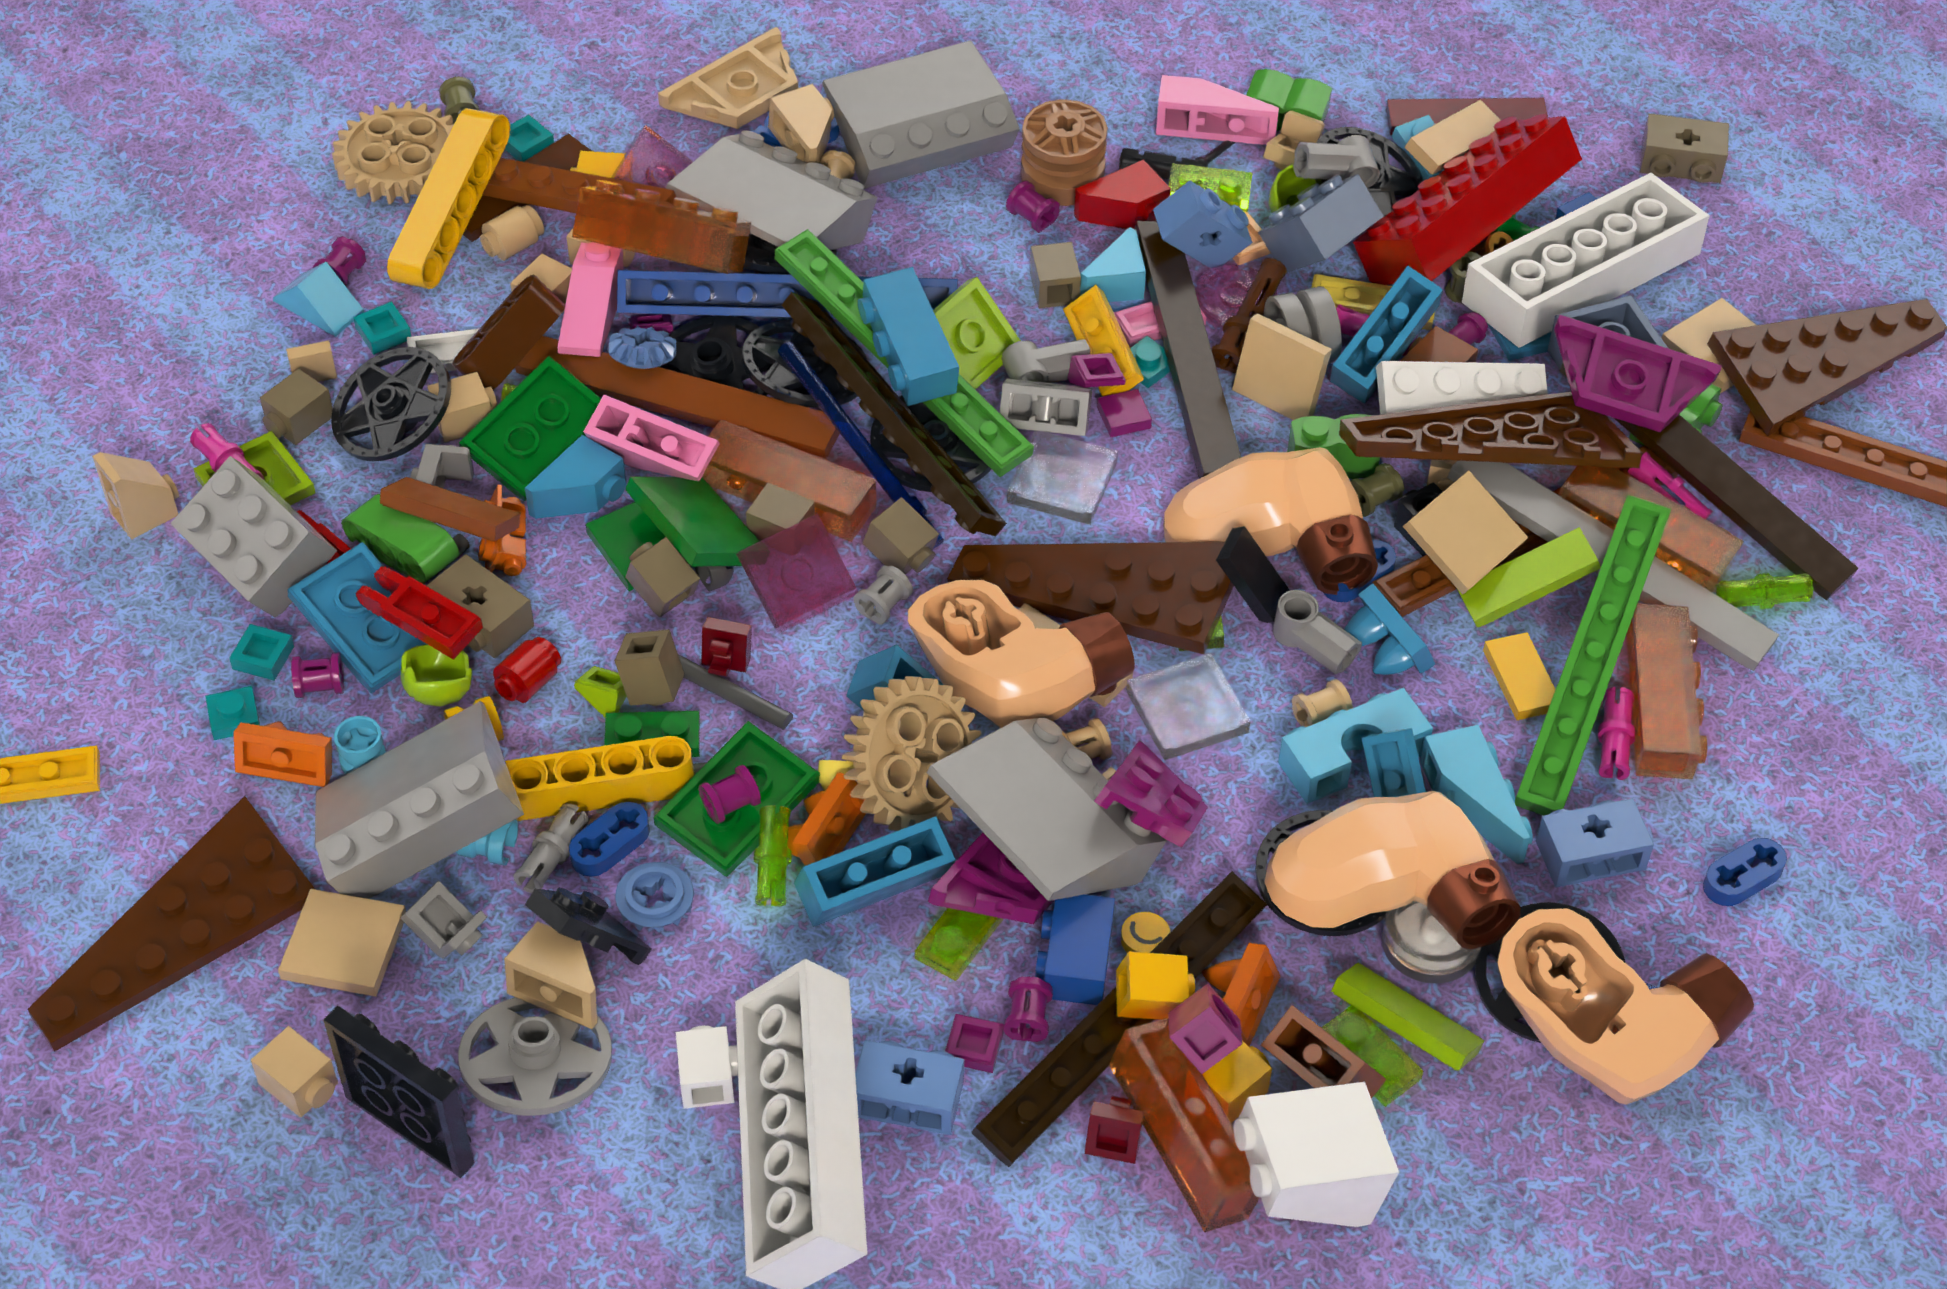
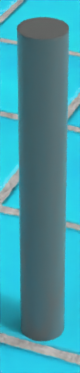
[678,654,793,730]

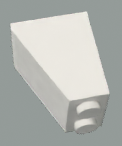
[1234,1082,1399,1227]

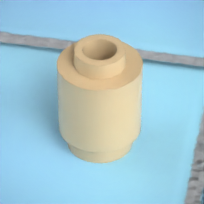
[480,205,544,261]

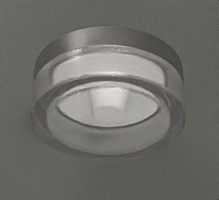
[1382,901,1481,983]

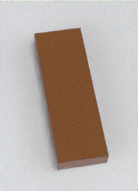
[380,477,520,542]

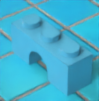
[1278,688,1433,804]

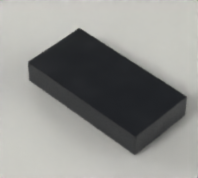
[1216,526,1290,623]

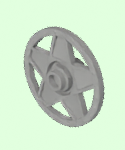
[458,997,612,1116]

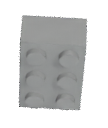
[170,456,337,617]

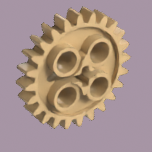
[332,101,454,204]
[842,676,981,831]

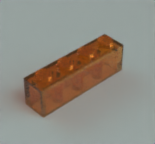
[572,180,751,274]
[702,419,876,542]
[1558,466,1744,593]
[1626,603,1707,779]
[1109,1018,1260,1233]

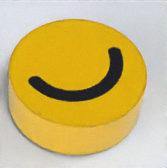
[1120,912,1170,953]

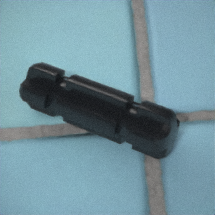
[1119,148,1198,181]

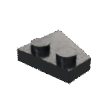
[525,887,652,965]

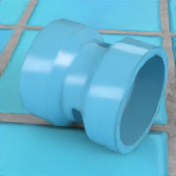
[334,716,386,774]
[456,819,518,866]

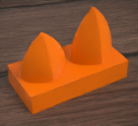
[234,721,333,787]
[773,773,866,866]
[1202,943,1281,1047]

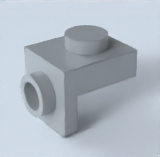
[410,444,474,488]
[400,881,487,959]

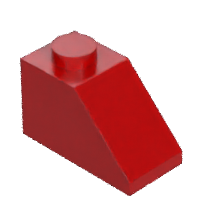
[1074,160,1171,229]

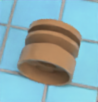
[1021,99,1108,206]

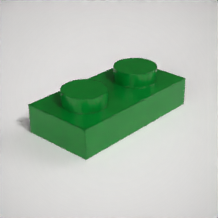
[604,710,700,757]

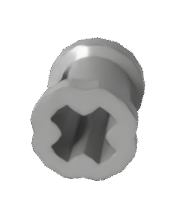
[854,565,913,625]

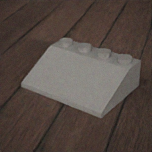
[822,41,1020,189]
[666,130,877,250]
[315,701,524,899]
[927,717,1167,901]

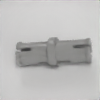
[513,803,588,893]

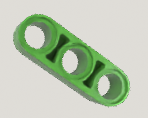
[341,494,459,584]

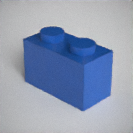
[1035,895,1115,1005]

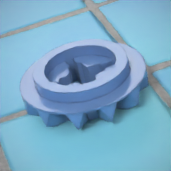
[608,326,676,369]
[615,862,694,933]

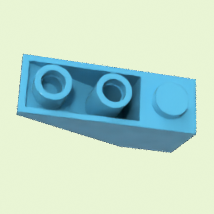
[1420,725,1533,864]

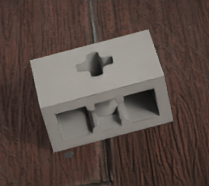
[1000,379,1093,436]

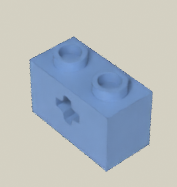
[1153,180,1252,269]
[1536,798,1654,888]
[855,1040,964,1135]

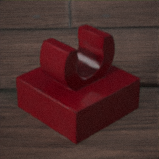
[701,617,752,676]
[1084,1095,1144,1164]

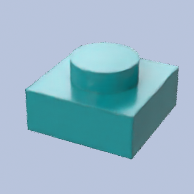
[505,114,554,162]
[353,301,412,355]
[1130,336,1170,388]
[229,624,295,681]
[205,686,260,740]

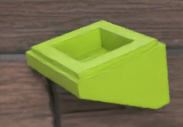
[574,666,627,717]

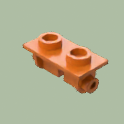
[478,484,526,576]

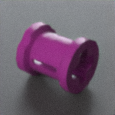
[1006,181,1060,233]
[312,236,366,286]
[291,652,344,698]
[698,765,761,824]
[1003,976,1053,1042]

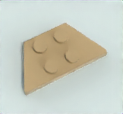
[658,27,798,129]

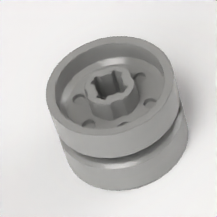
[1264,286,1342,363]

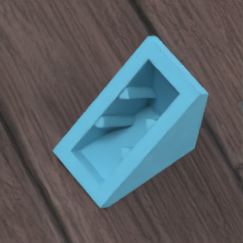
[1080,227,1146,302]
[273,262,364,337]

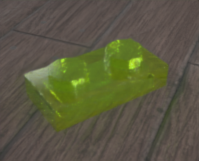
[1169,163,1253,212]
[915,908,1003,981]
[1321,1005,1424,1107]

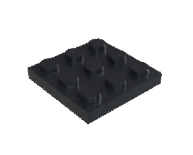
[323,1005,475,1178]

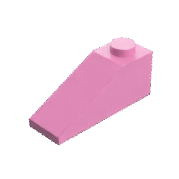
[1156,75,1279,145]
[558,241,624,357]
[583,395,720,482]

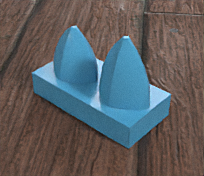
[1344,583,1435,675]
[1362,728,1428,797]

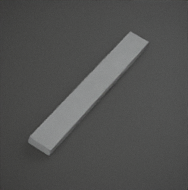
[1447,461,1779,671]

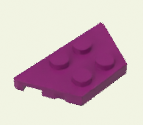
[1554,315,1722,432]
[1094,740,1208,848]
[928,832,1054,924]

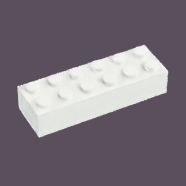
[1462,173,1710,348]
[735,959,867,1289]

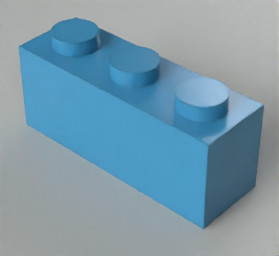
[1330,266,1443,404]
[858,267,959,406]
[794,816,956,927]

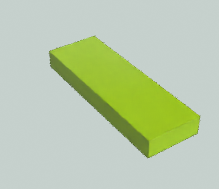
[1457,527,1601,627]
[1331,962,1485,1071]

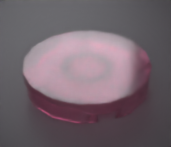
[1195,264,1277,329]

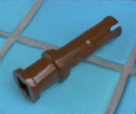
[1211,258,1287,374]

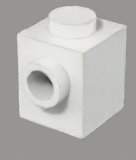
[676,1026,738,1109]

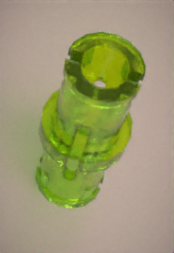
[1716,573,1813,609]
[754,805,792,906]

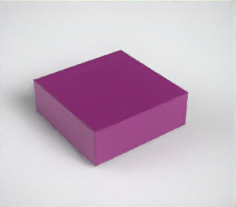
[1097,389,1152,437]
[945,1014,1004,1073]

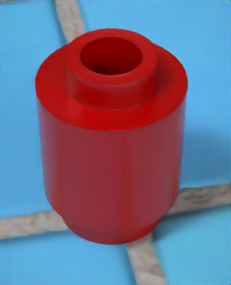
[493,637,561,703]

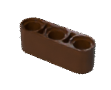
[452,274,565,390]

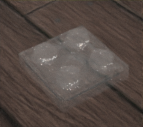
[1007,431,1118,525]
[1126,653,1251,761]

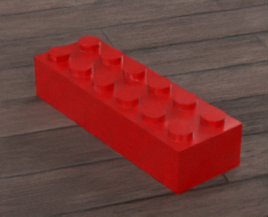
[1353,114,1582,285]

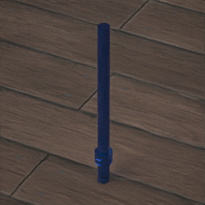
[778,341,944,549]

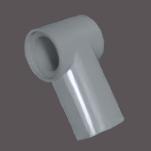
[1293,135,1380,188]
[1001,339,1090,383]
[1273,590,1362,674]

